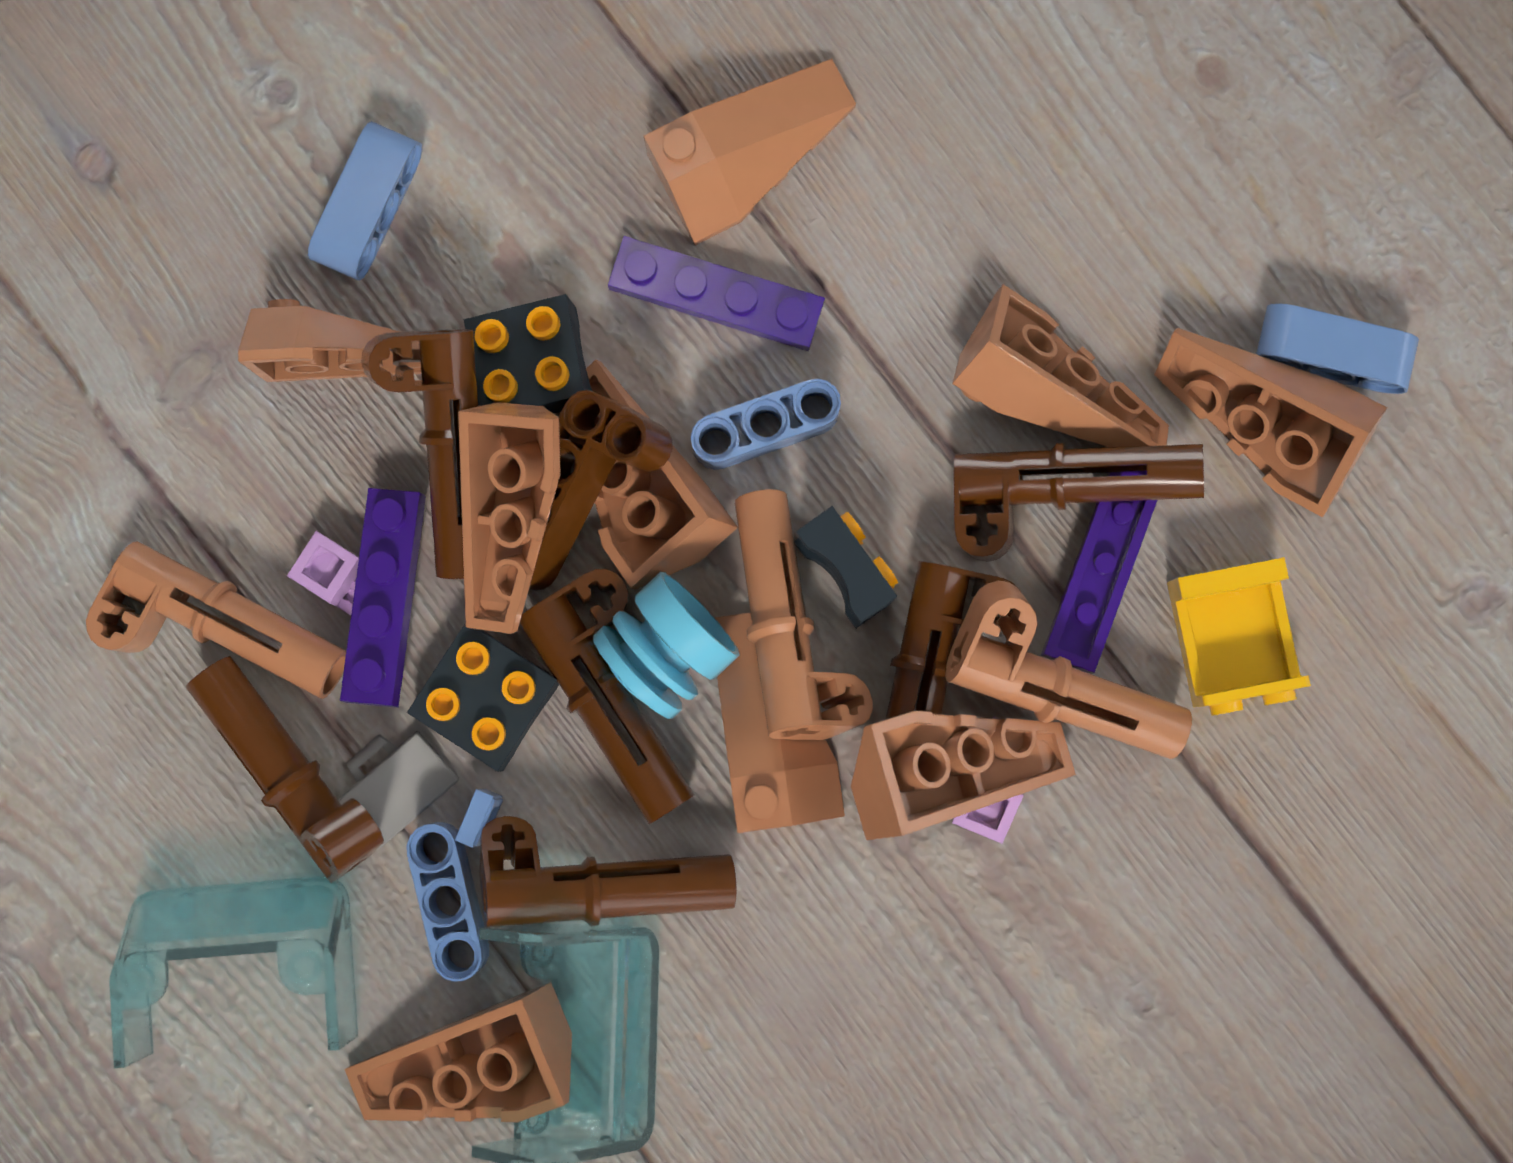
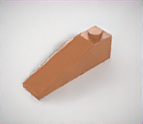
[644,59,856,246]
[952,284,1169,448]
[238,299,421,382]
[1154,328,1388,517]
[586,359,738,590]
[458,402,560,634]
[714,613,845,833]
[851,711,1076,840]
[344,982,572,1122]

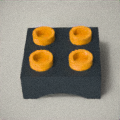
[463,294,592,413]
[794,506,898,629]
[407,622,559,772]

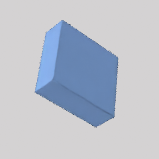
[455,789,503,848]

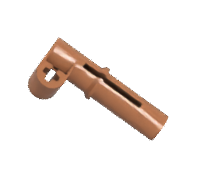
[735,489,873,740]
[86,541,346,699]
[945,581,1192,759]

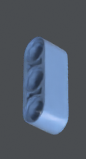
[308,121,422,281]
[1256,303,1419,394]
[691,379,841,470]
[406,822,489,982]

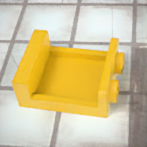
[1167,557,1311,716]

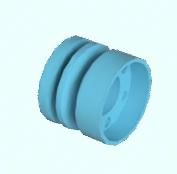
[593,572,740,719]

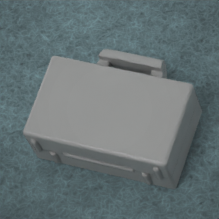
[338,731,459,849]

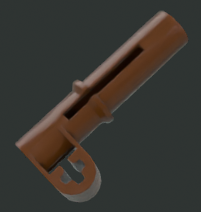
[361,329,478,579]
[954,443,1204,562]
[885,561,1020,720]
[520,569,695,825]
[186,656,384,884]
[479,816,737,927]

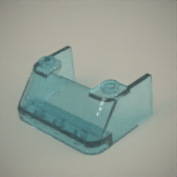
[109,876,358,1068]
[471,923,659,1163]

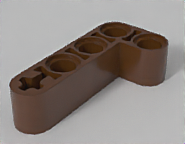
[529,390,673,591]

